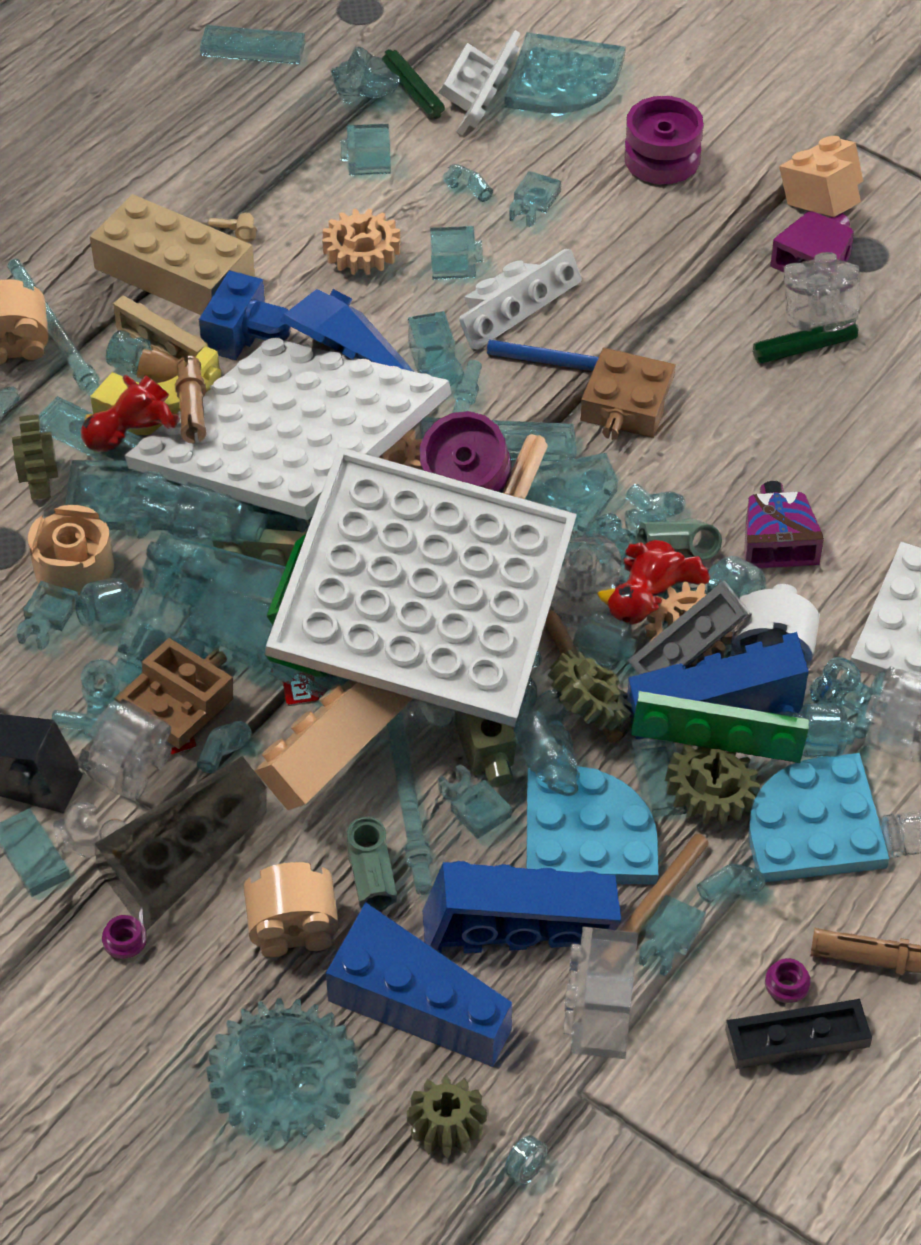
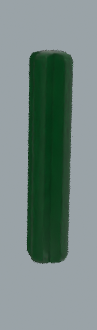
[381,49,445,119]
[752,318,859,364]

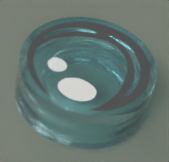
[505,1135,548,1185]

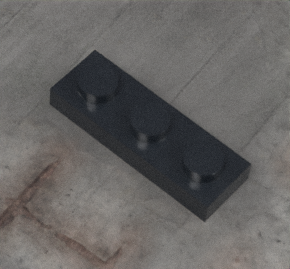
[725,999,872,1069]

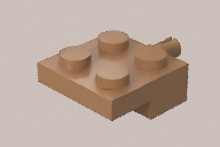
[580,348,676,440]
[114,638,234,749]

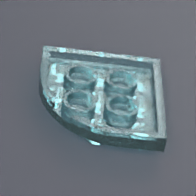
[505,32,626,116]

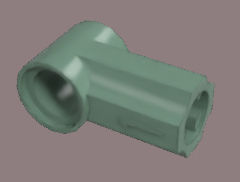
[635,518,722,560]
[347,817,397,911]

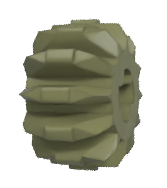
[407,1074,487,1159]

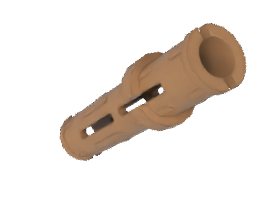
[175,356,206,444]
[810,927,921,975]

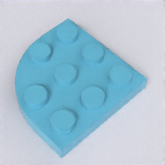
[749,753,889,883]
[526,765,659,885]

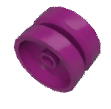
[624,96,704,184]
[420,411,512,493]

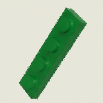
[631,691,809,763]

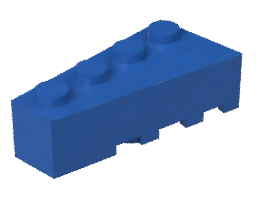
[422,861,621,954]
[326,902,512,1067]

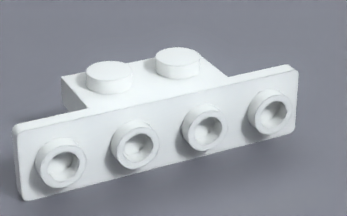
[438,30,521,135]
[459,249,582,350]

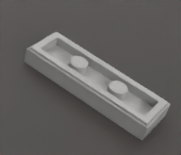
[628,581,751,674]

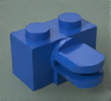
[199,270,291,360]

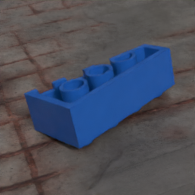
[627,632,809,743]

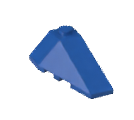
[280,289,415,372]

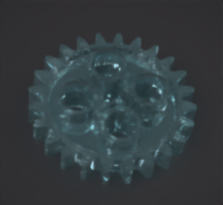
[206,998,358,1142]

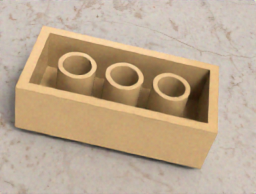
[90,194,255,315]

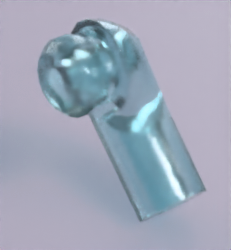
[442,164,493,202]
[625,484,686,520]
[197,721,252,773]
[696,864,765,903]

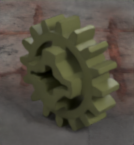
[12,414,58,500]
[548,650,632,731]
[664,744,760,825]

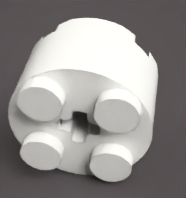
[731,584,820,669]

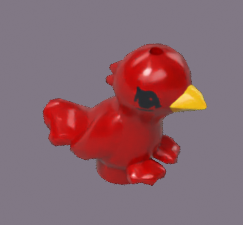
[80,375,180,452]
[597,540,710,625]

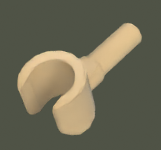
[208,213,257,242]

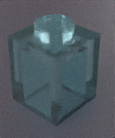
[340,124,391,175]
[430,226,483,280]
[408,311,455,374]

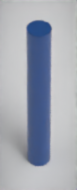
[487,339,599,371]

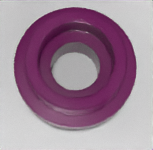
[102,915,147,959]
[765,958,811,1003]

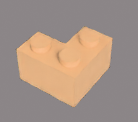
[779,136,863,217]

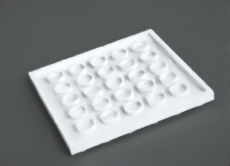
[125,338,452,520]
[265,446,577,727]

